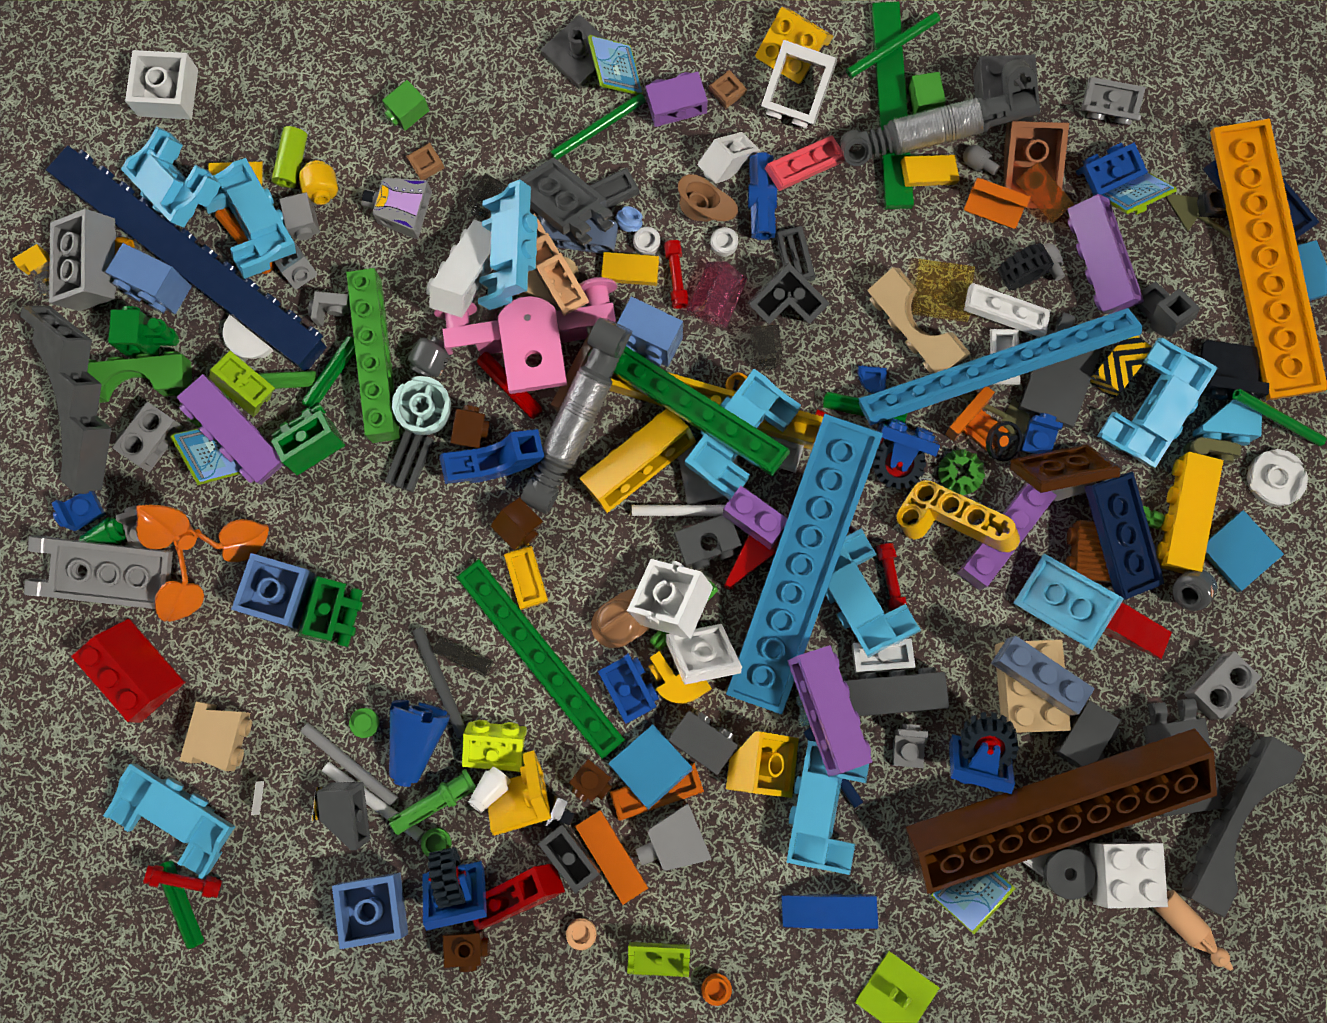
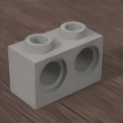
[112,402,184,472]
[1184,651,1261,720]

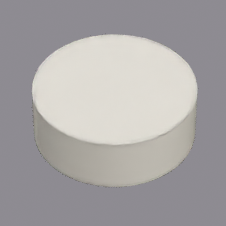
[633,227,661,255]
[710,227,738,257]

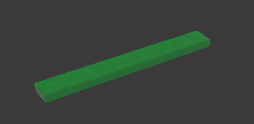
[871,2,914,210]
[588,346,790,476]
[456,559,625,759]

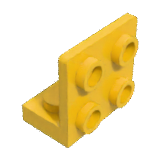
[755,7,834,84]
[488,750,551,836]

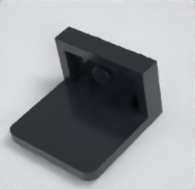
[1200,340,1269,400]

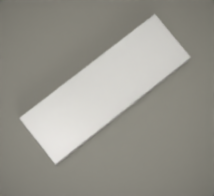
[964,283,1051,337]

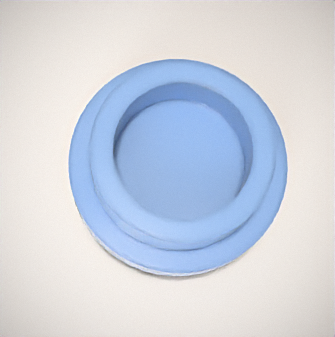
[615,206,643,232]

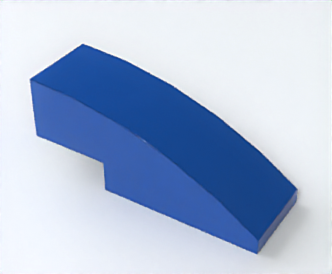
[781,894,878,929]

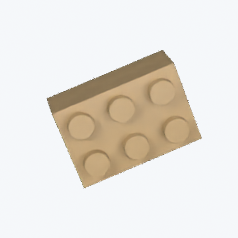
[995,640,1071,733]

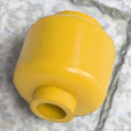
[299,160,338,205]

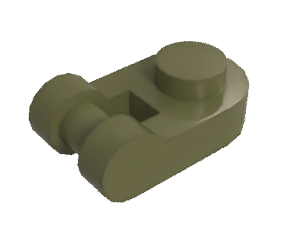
[1183,437,1242,464]

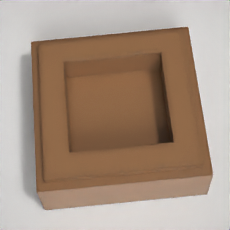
[708,70,747,109]
[406,143,445,180]

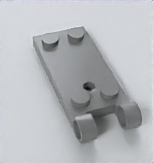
[24,535,173,609]

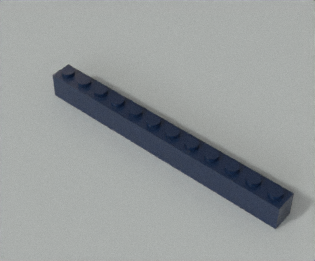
[46,145,327,371]

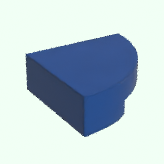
[857,366,887,394]

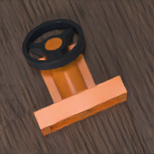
[945,386,1022,462]

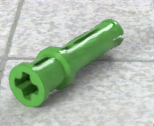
[388,768,477,836]

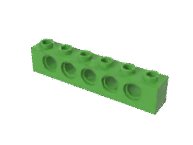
[346,268,400,443]

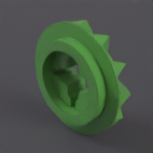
[938,449,985,495]

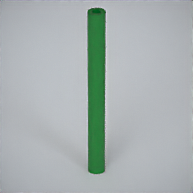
[846,12,941,79]
[550,93,646,160]
[1232,389,1326,446]

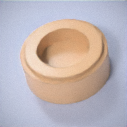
[566,918,597,950]

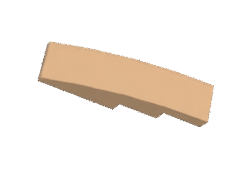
[533,213,589,316]

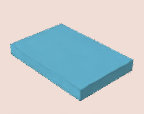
[1014,553,1124,650]

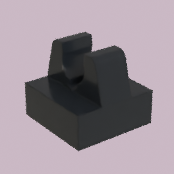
[541,791,575,830]

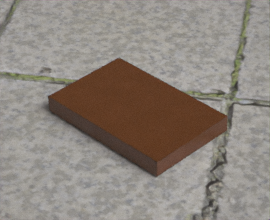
[1010,444,1120,493]

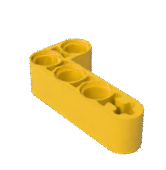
[896,480,1020,552]

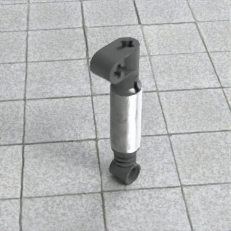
[840,58,1040,166]
[521,318,633,515]

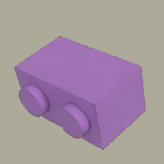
[645,72,708,127]
[723,486,787,549]

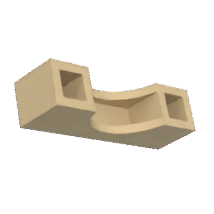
[867,267,971,374]

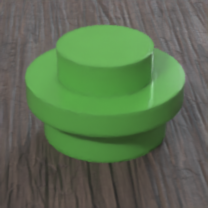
[349,708,380,738]
[421,828,452,857]

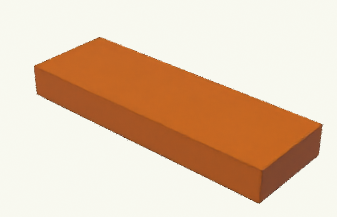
[610,763,704,821]
[575,810,649,905]

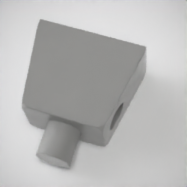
[635,803,711,871]

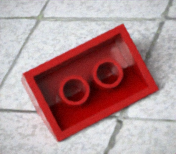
[71,619,186,723]

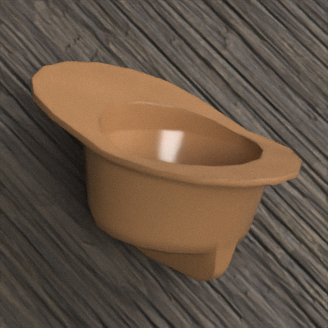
[678,174,738,222]
[591,589,650,648]

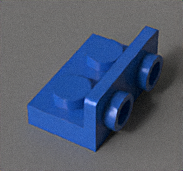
[1076,142,1148,196]

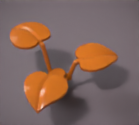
[136,505,269,622]

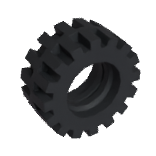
[997,243,1054,291]

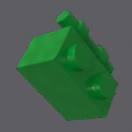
[108,306,179,359]
[271,403,346,476]
[297,576,363,648]

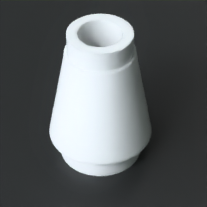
[468,766,511,813]

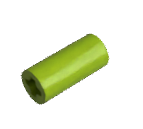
[271,126,308,188]

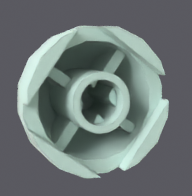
[392,376,451,435]

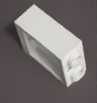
[761,40,837,128]

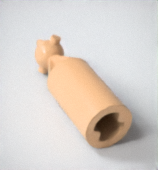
[1153,890,1233,971]

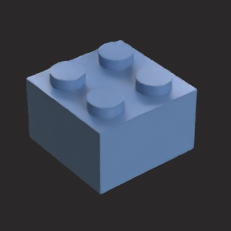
[106,243,192,314]
[617,297,683,367]
[231,553,316,629]
[332,872,408,949]

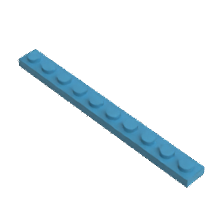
[859,308,1142,426]

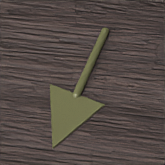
[1166,194,1233,240]
[959,393,1030,434]

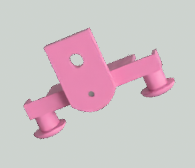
[434,277,617,394]

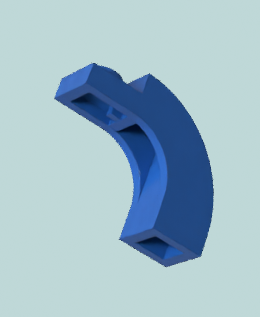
[439,429,544,484]

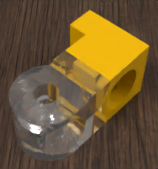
[12,244,50,299]

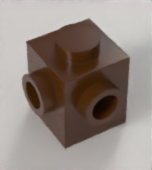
[450,405,489,448]
[490,497,544,551]
[569,759,613,803]
[443,930,490,972]

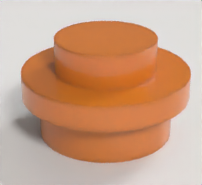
[701,973,732,1006]

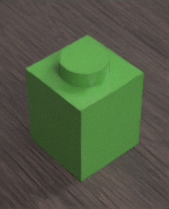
[908,72,946,114]
[382,80,430,131]

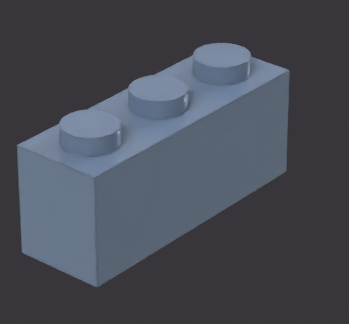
[991,635,1095,716]

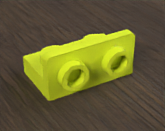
[462,720,527,772]

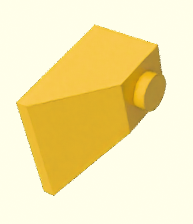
[726,731,799,798]

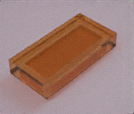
[1015,162,1074,223]

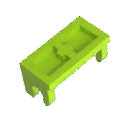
[209,351,275,417]
[627,942,690,977]

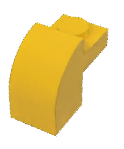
[648,651,712,704]

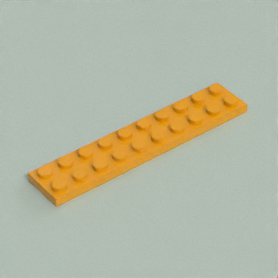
[1210,119,1327,401]

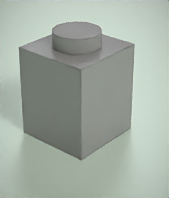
[279,192,320,240]

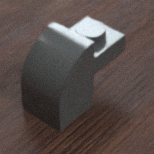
[1135,281,1200,337]

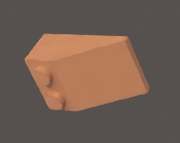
[1004,121,1069,209]

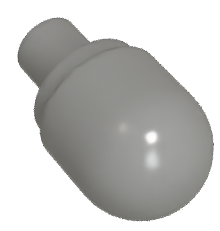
[963,145,1000,175]
[1043,243,1065,281]

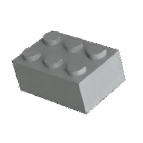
[49,209,116,311]

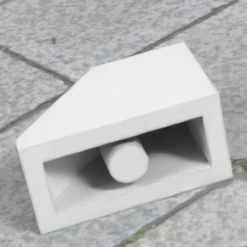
[697,132,761,183]

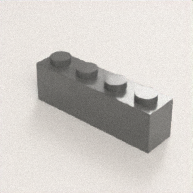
[841,667,949,717]

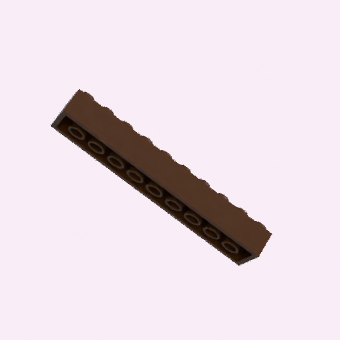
[905,728,1217,894]

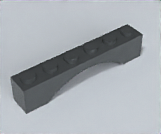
[1181,737,1306,918]

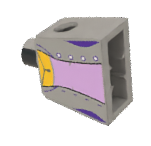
[362,178,432,239]

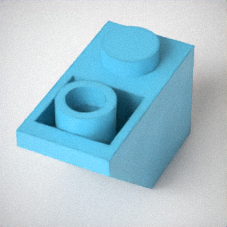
[1193,400,1262,446]

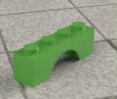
[87,351,192,403]

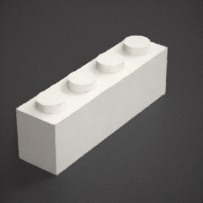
[426,220,493,318]

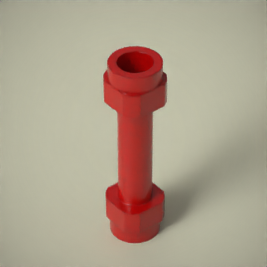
[664,240,689,309]
[876,543,907,611]
[143,865,222,898]

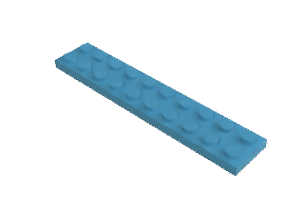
[726,413,883,715]

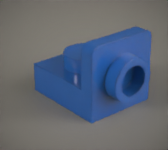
[1020,413,1063,455]
[51,491,106,531]

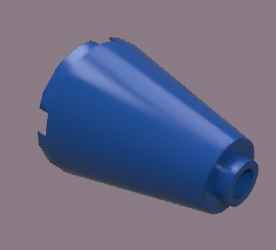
[389,700,450,787]

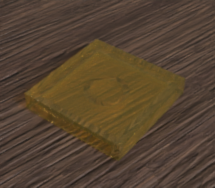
[912,259,975,322]

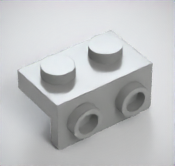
[1081,77,1146,125]

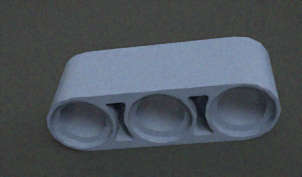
[538,215,619,254]

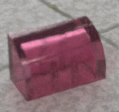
[686,261,748,328]

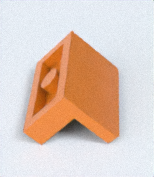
[964,177,1031,229]

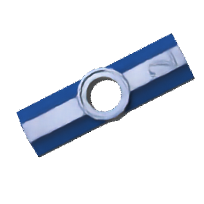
[748,152,777,240]

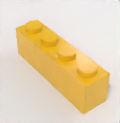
[579,409,696,513]
[1156,452,1224,574]

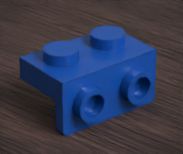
[598,653,659,724]

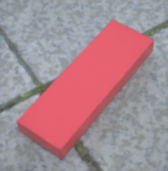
[764,135,845,191]

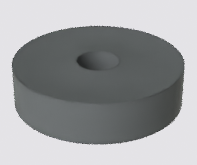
[1043,848,1095,900]

